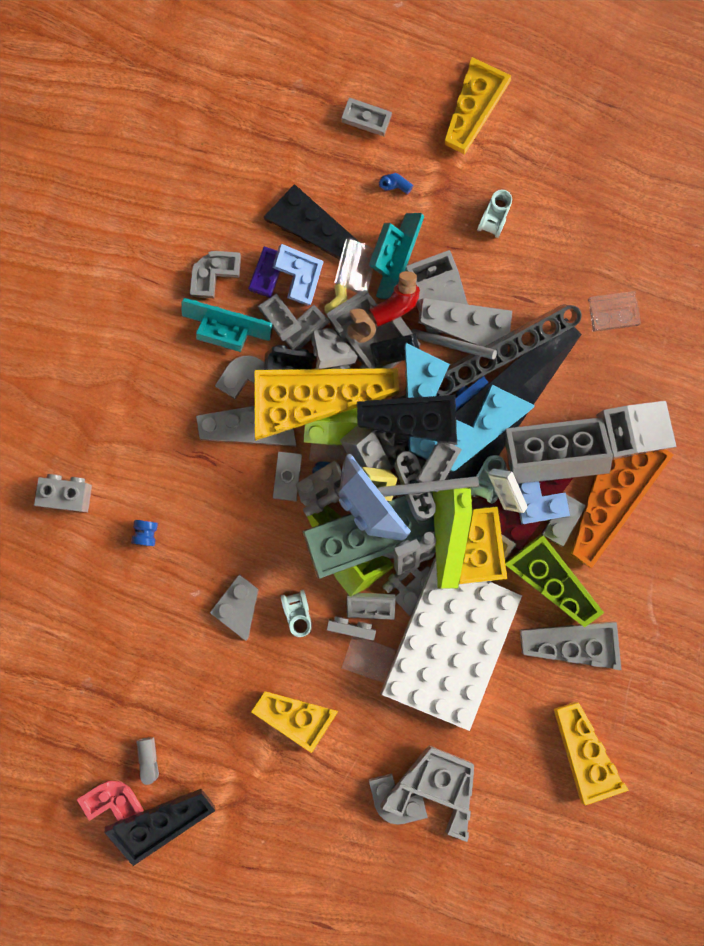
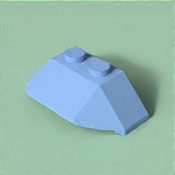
[339,453,411,541]

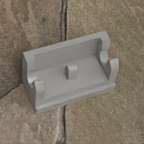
[327,289,377,343]

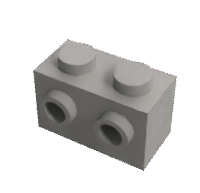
[34,474,92,513]

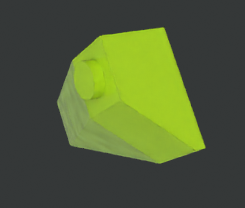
[304,408,358,445]
[433,488,472,589]
[307,505,394,597]

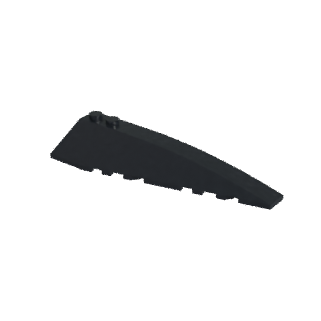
[394,318,582,489]

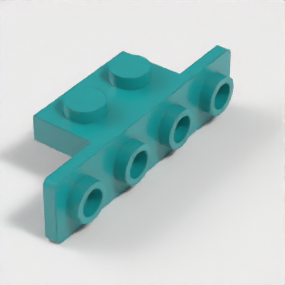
[369,213,424,299]
[181,298,272,352]

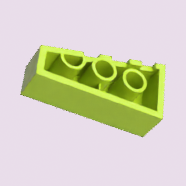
[505,534,604,627]

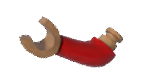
[347,271,420,343]

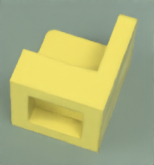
[362,467,397,501]

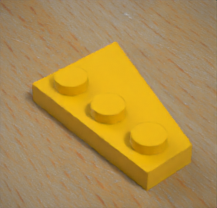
[252,691,338,753]

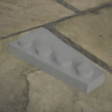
[418,298,512,356]
[196,406,297,447]

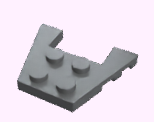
[380,745,474,842]

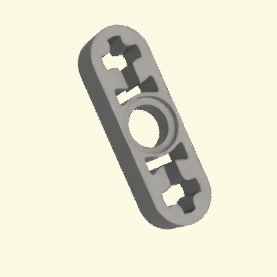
[394,452,436,521]

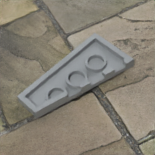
[520,621,621,670]

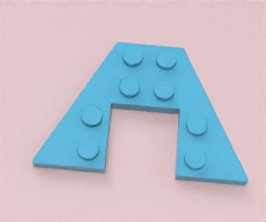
[404,343,535,472]

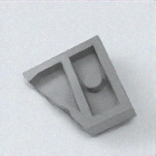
[311,328,357,369]

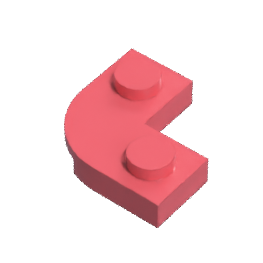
[77,780,144,821]

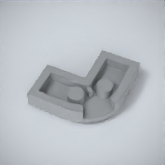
[190,251,241,299]
[215,356,265,400]
[369,774,428,825]

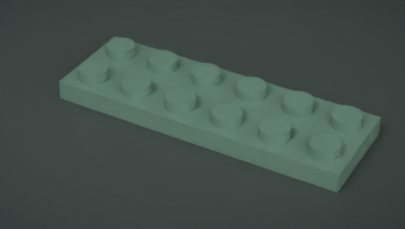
[302,491,435,579]

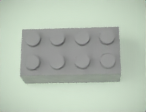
[505,417,613,484]

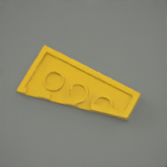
[445,57,511,155]
[554,702,629,806]

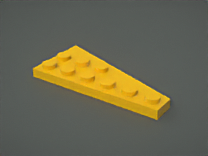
[255,368,399,441]

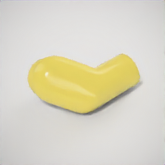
[324,284,347,314]

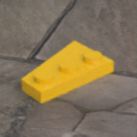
[459,507,507,584]

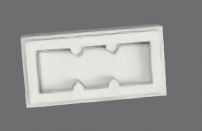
[488,469,528,513]

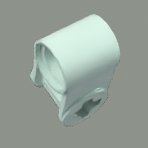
[477,190,512,238]
[470,455,508,504]
[281,589,312,637]

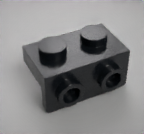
[264,345,317,370]

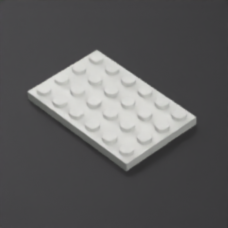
[380,559,522,731]

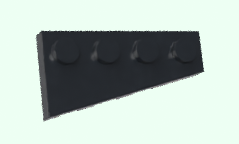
[264,184,362,263]
[357,395,458,445]
[104,789,215,866]

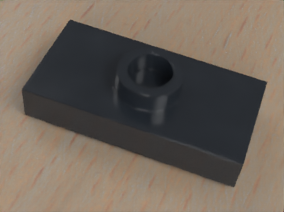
[370,333,419,367]

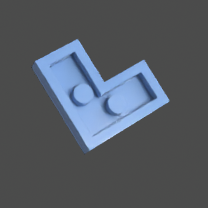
[272,244,323,306]
[518,481,570,525]

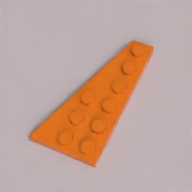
[571,449,674,568]

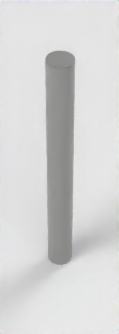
[411,329,497,359]
[379,477,479,497]

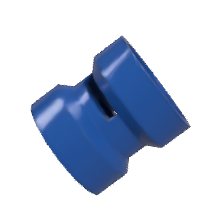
[131,520,158,546]

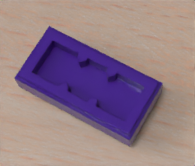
[248,246,280,298]

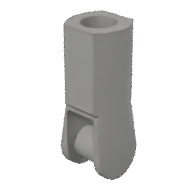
[137,737,159,785]

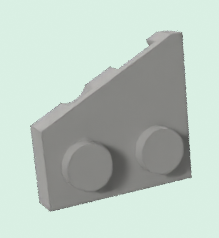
[210,575,259,641]

